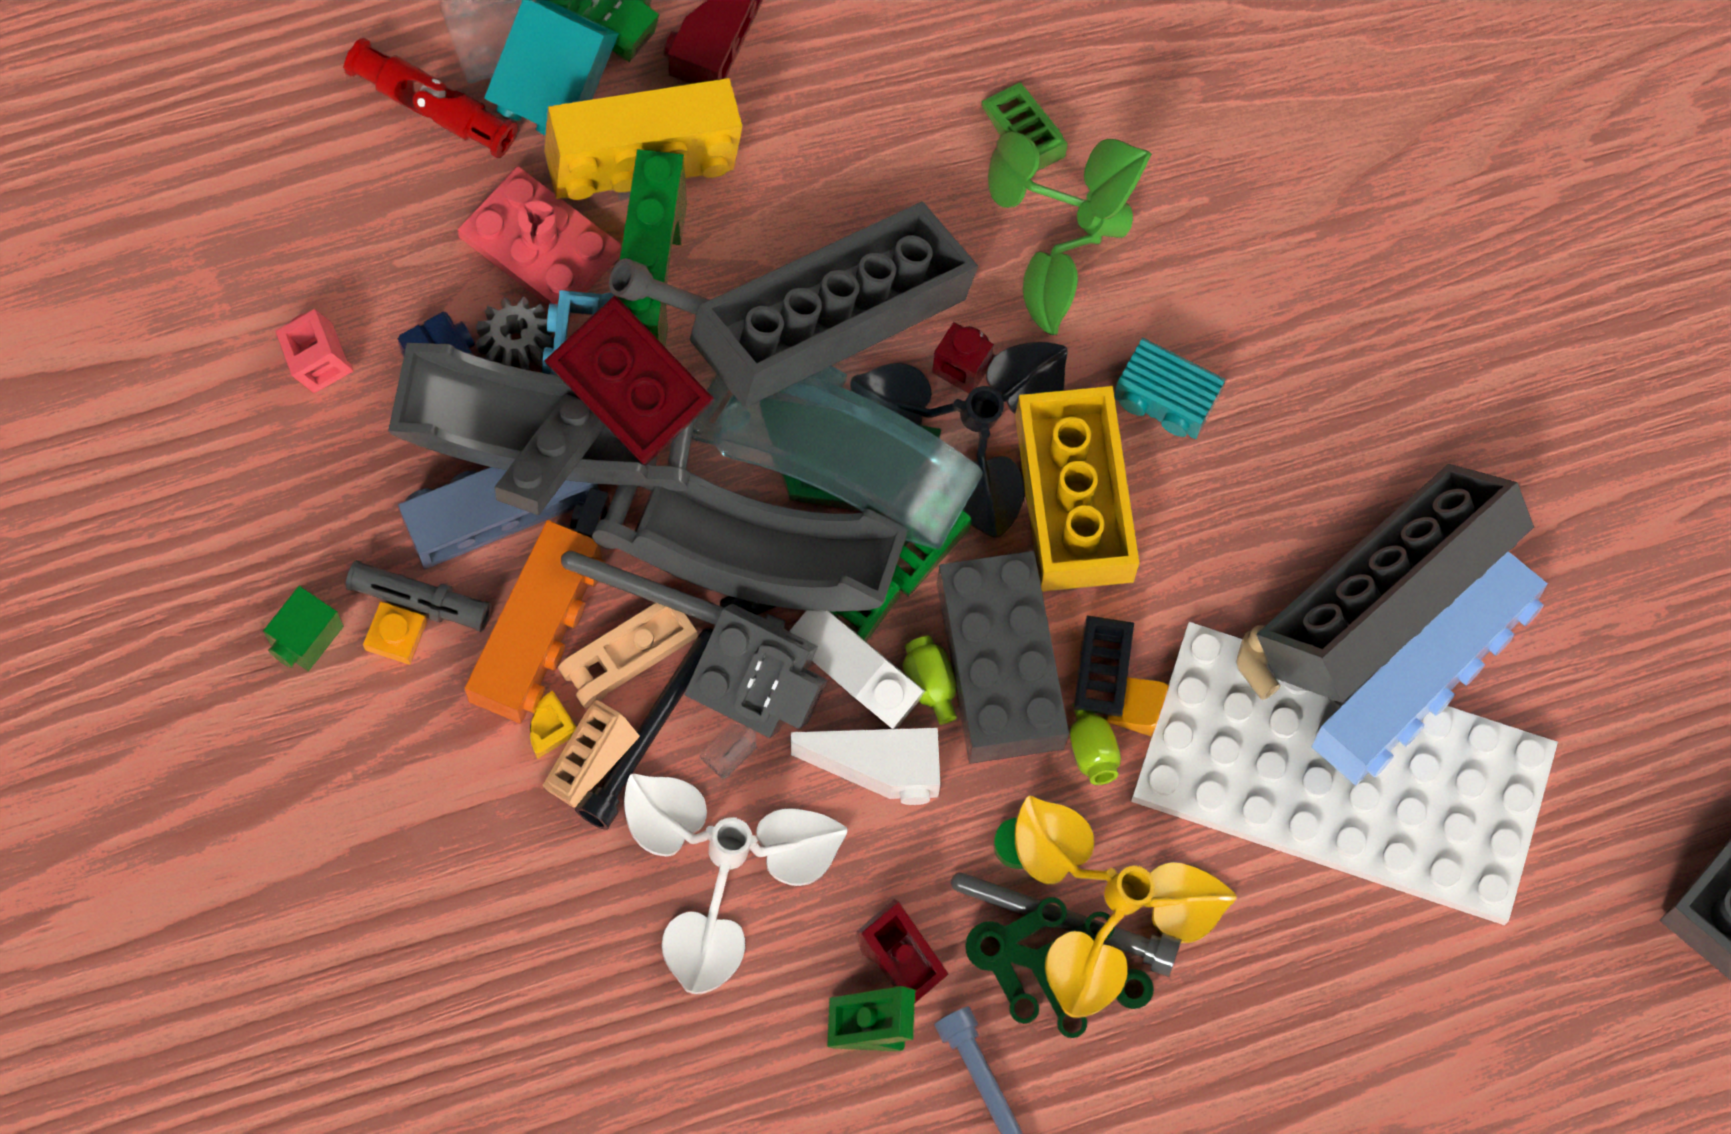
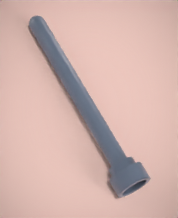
[934,1006,1023,1134]

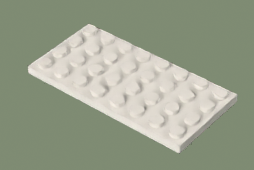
[1131,622,1558,925]

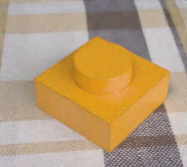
[363,601,427,665]

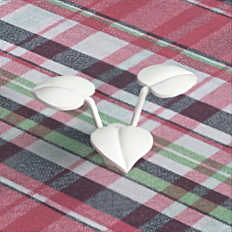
[624,773,847,994]

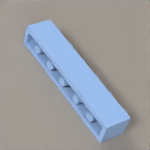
[1311,551,1548,785]

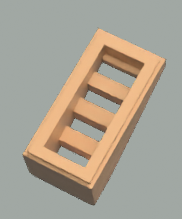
[543,699,640,808]

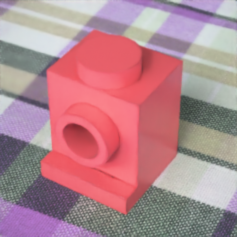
[275,309,354,393]

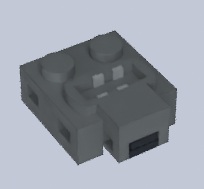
[684,604,828,738]

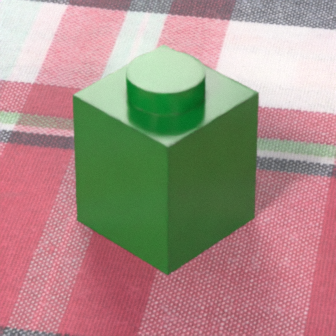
[263,586,344,672]

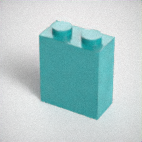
[484,0,619,136]

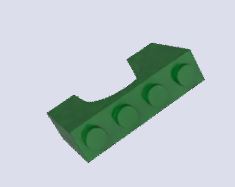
[616,149,687,347]

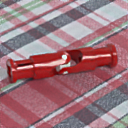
[343,37,518,159]

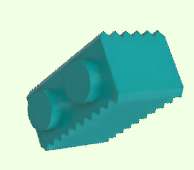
[1114,337,1226,439]

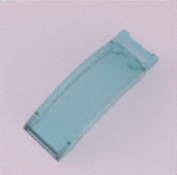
[692,374,983,549]

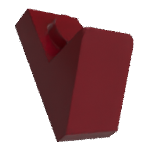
[857,899,949,1003]

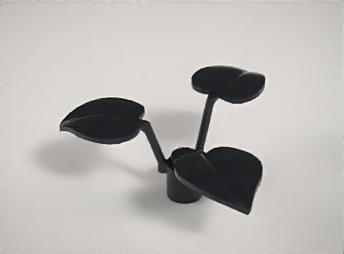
[850,342,1068,538]

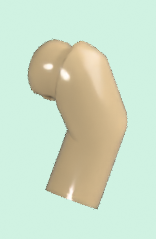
[1236,625,1281,700]

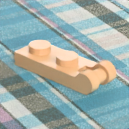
[558,603,698,708]

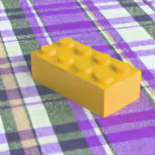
[544,78,743,200]
[1015,386,1140,592]

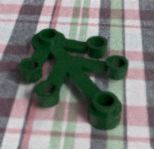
[965,897,1154,1038]

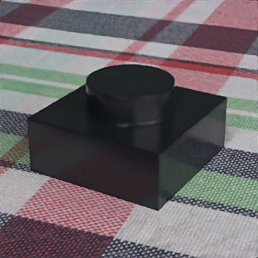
[570,488,610,538]

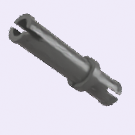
[346,560,492,632]

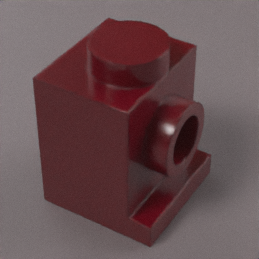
[932,322,996,393]

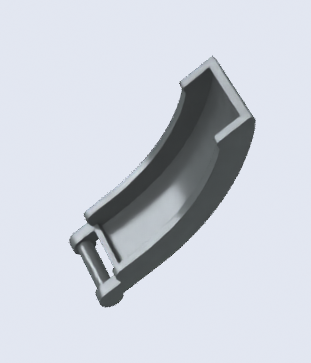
[388,343,695,491]
[592,465,908,611]

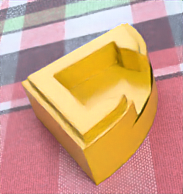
[530,690,577,759]

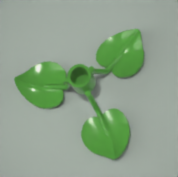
[988,132,1152,336]

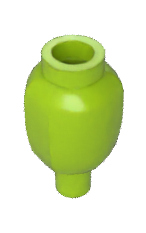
[902,636,957,725]
[1070,703,1121,785]

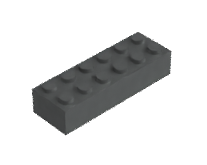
[690,201,978,408]
[1256,463,1534,703]

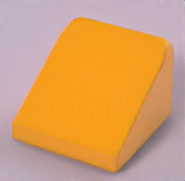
[1106,677,1169,737]

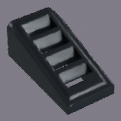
[1074,615,1134,717]

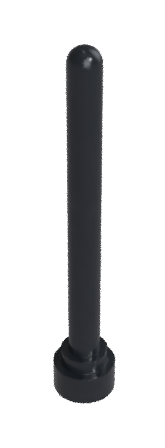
[575,628,714,830]

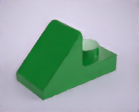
[827,986,915,1051]

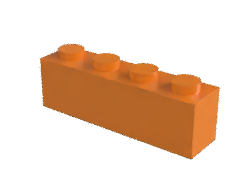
[464,520,605,724]

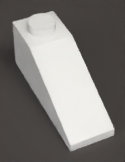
[789,610,925,729]
[791,728,940,805]

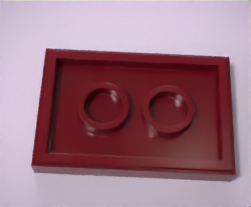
[544,295,715,466]

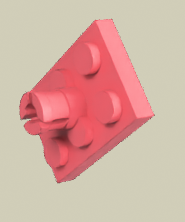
[457,166,622,306]

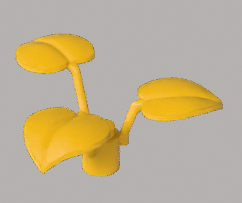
[1014,796,1237,1018]

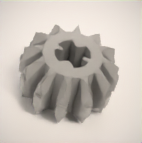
[476,296,554,370]

